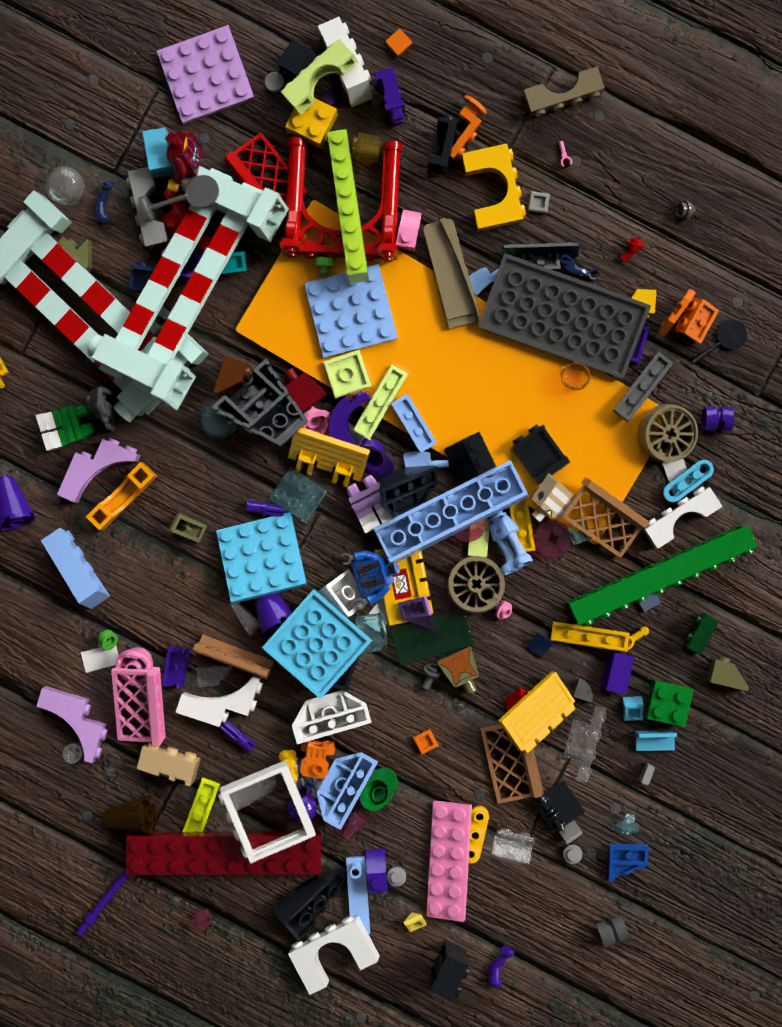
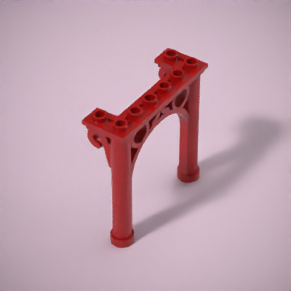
[280,137,403,262]

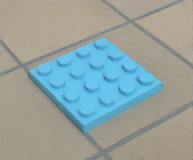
[216,512,307,604]
[262,589,372,699]

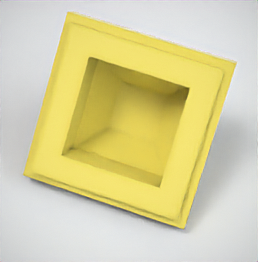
[404,912,427,932]

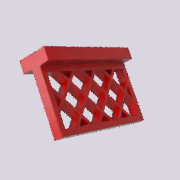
[224,132,308,204]

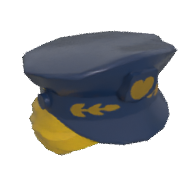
[279,750,317,792]

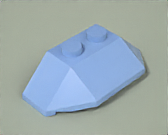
[317,752,378,830]

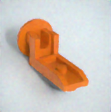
[450,95,487,160]

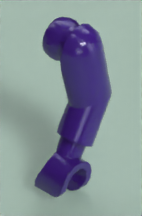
[488,946,515,988]

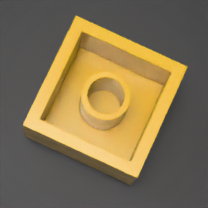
[285,98,338,149]

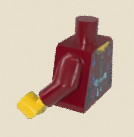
[165,131,203,192]

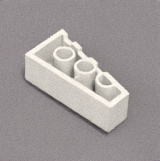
[318,17,373,107]

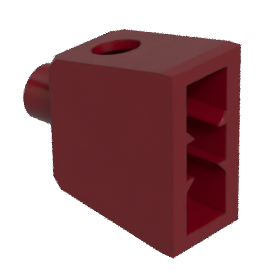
[283,368,327,413]

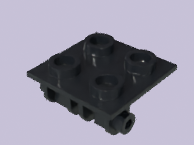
[532,780,585,833]

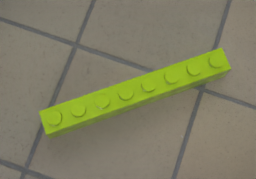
[327,129,369,284]

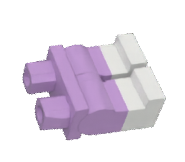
[347,475,397,533]

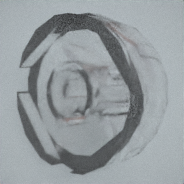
[45,166,85,206]

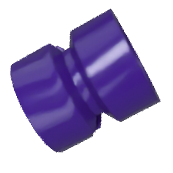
[702,406,734,432]

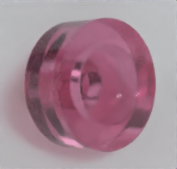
[193,909,213,929]

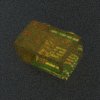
[352,132,382,165]

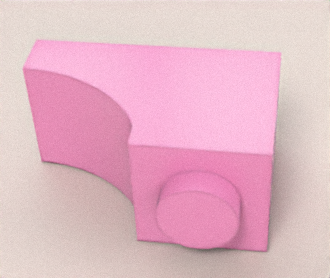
[396,210,422,252]

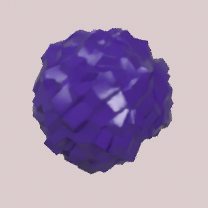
[286,793,317,825]

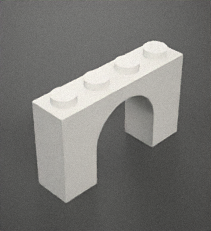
[288,915,380,995]

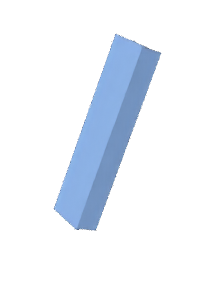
[373,460,529,564]

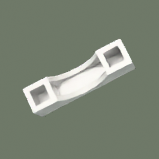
[642,486,723,549]

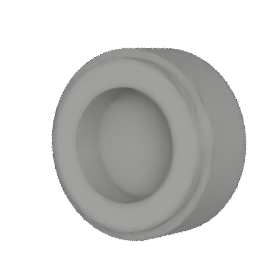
[265,72,284,93]

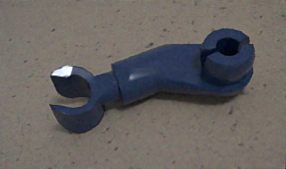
[95,181,115,224]
[560,254,600,281]

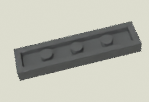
[612,351,673,423]

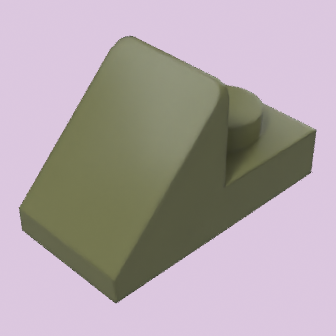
[58,237,92,271]

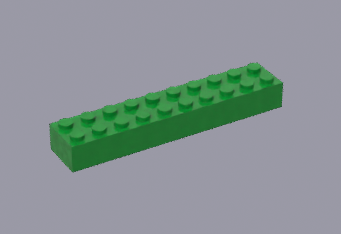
[566,525,758,627]

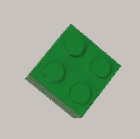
[644,679,694,727]

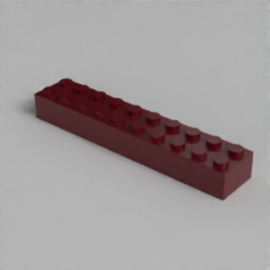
[126,831,321,875]

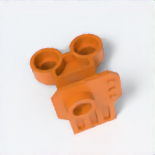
[300,739,336,779]

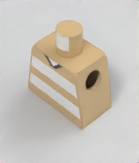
[532,473,575,522]

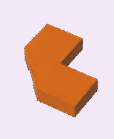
[658,289,696,336]

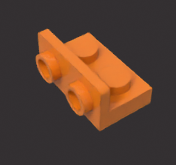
[675,297,719,344]

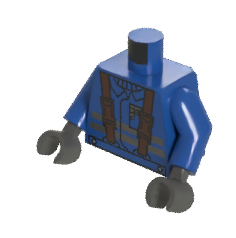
[340,550,400,611]

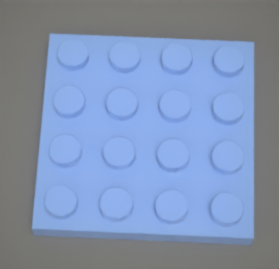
[304,264,398,358]

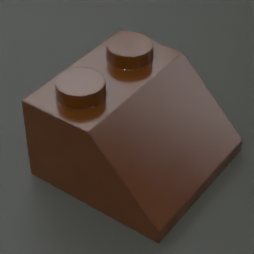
[213,355,253,396]

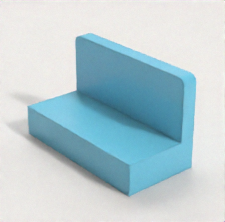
[635,730,677,751]

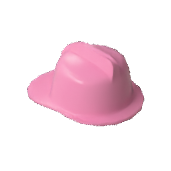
[302,406,331,436]

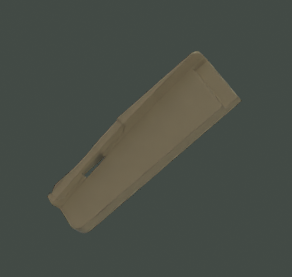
[423,218,480,329]

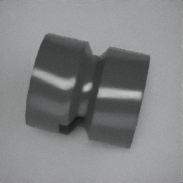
[596,915,630,948]

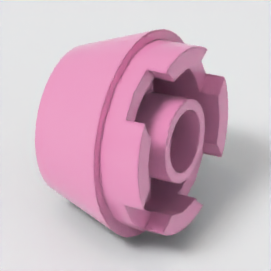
[115,647,153,686]

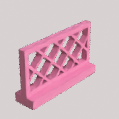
[111,667,165,746]

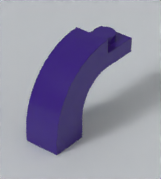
[329,391,372,445]

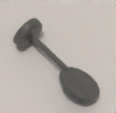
[138,175,219,223]

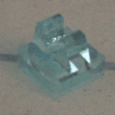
[616,813,640,834]

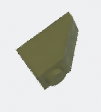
[707,656,749,691]

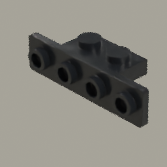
[501,242,579,273]

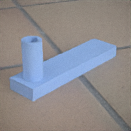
[346,856,370,934]

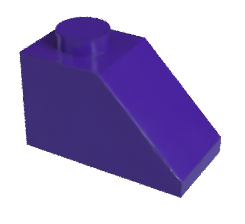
[366,848,388,893]

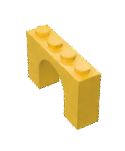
[461,144,526,232]

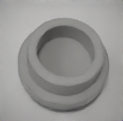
[563,844,582,864]
[387,867,406,886]

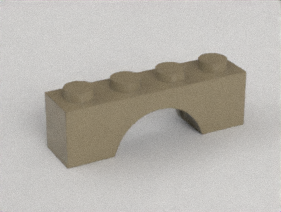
[523,66,604,117]

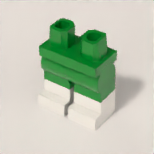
[36,405,95,451]

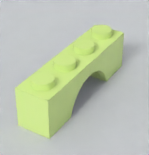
[281,39,358,115]

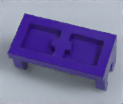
[162,646,190,688]
[600,650,635,694]

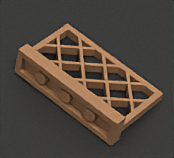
[561,477,650,558]
[193,634,274,679]
[480,724,544,804]

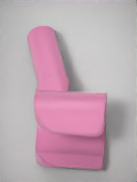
[558,141,572,168]

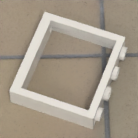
[218,760,316,863]

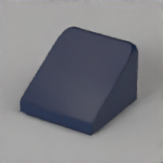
[526,632,553,658]

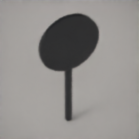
[690,319,747,365]

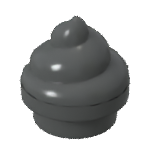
[675,200,696,220]

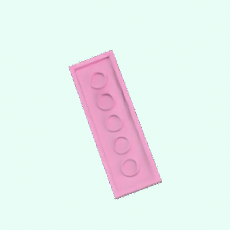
[426,800,472,922]

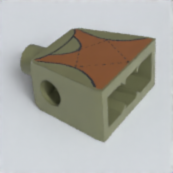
[437,645,479,694]

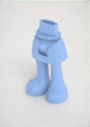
[488,511,533,575]

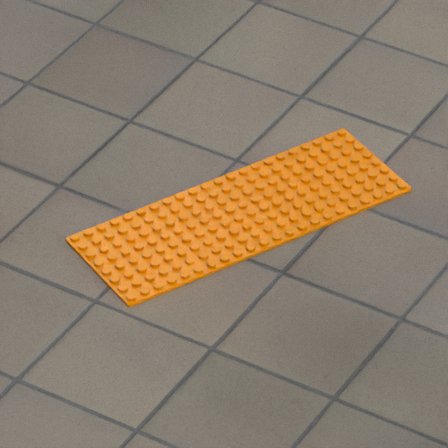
[236,200,668,545]

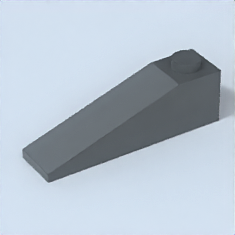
[87,387,117,431]

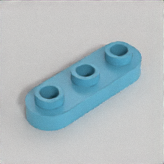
[663,460,714,502]

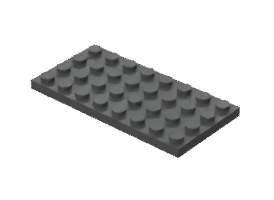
[478,253,651,378]

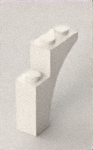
[176,675,263,727]

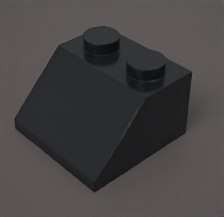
[444,431,496,484]

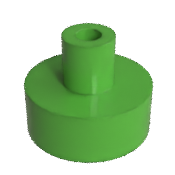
[314,257,334,275]
[98,630,118,651]

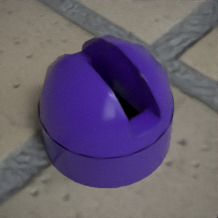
[322,89,337,106]

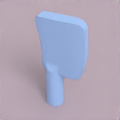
[469,267,499,296]
[403,451,449,468]

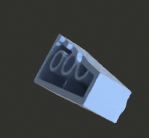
[41,528,110,609]

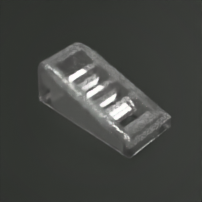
[229,600,259,636]

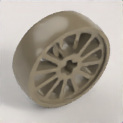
[638,404,698,462]
[447,556,505,614]

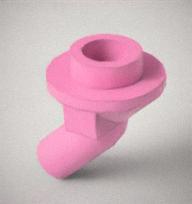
[487,598,512,619]

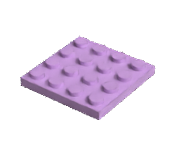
[157,25,255,124]

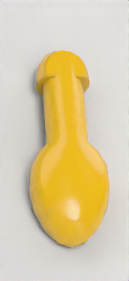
[621,626,649,652]

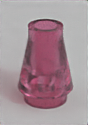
[340,810,367,840]

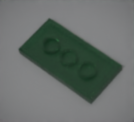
[390,608,474,666]

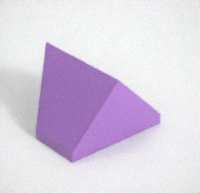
[398,595,437,632]

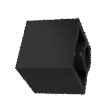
[277,39,317,81]

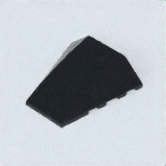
[211,358,308,447]

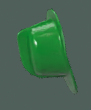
[360,768,398,811]

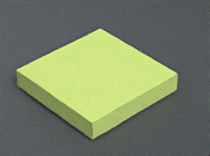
[323,350,372,399]

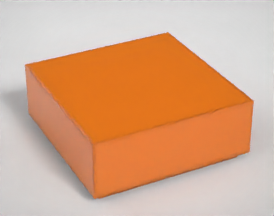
[386,28,413,57]
[413,728,438,755]

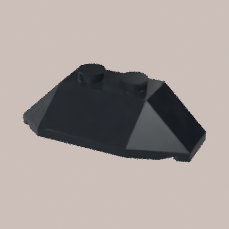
[380,465,438,518]

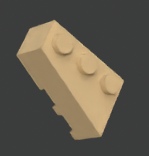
[137,742,201,787]

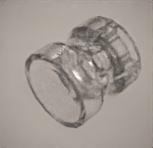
[62,742,84,763]

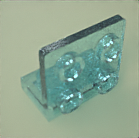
[270,467,327,523]

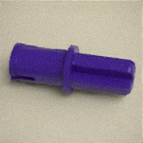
[246,500,285,517]
[220,721,256,753]

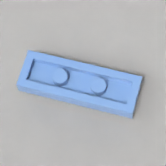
[391,393,437,453]

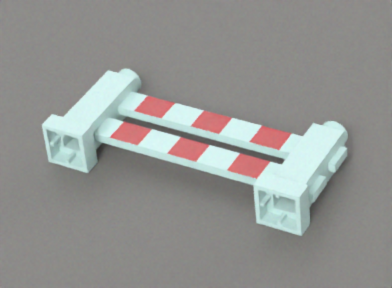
[88,166,289,410]
[0,191,209,422]

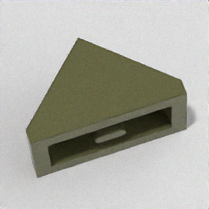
[169,513,207,543]

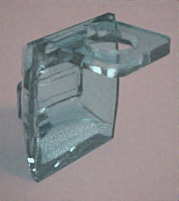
[356,613,387,653]

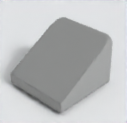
[559,820,583,844]

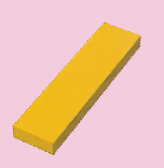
[550,621,630,652]

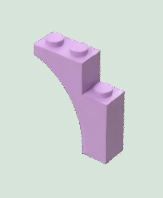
[57,438,141,503]
[36,686,108,763]

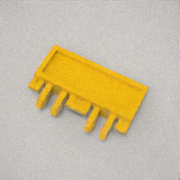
[288,428,370,488]

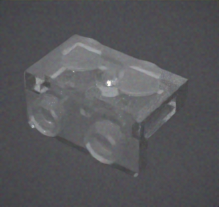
[491,828,535,865]

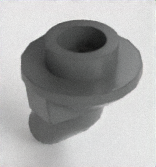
[422,663,442,691]

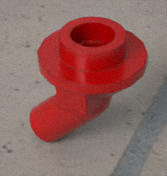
[620,237,645,262]

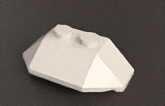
[292,690,372,744]

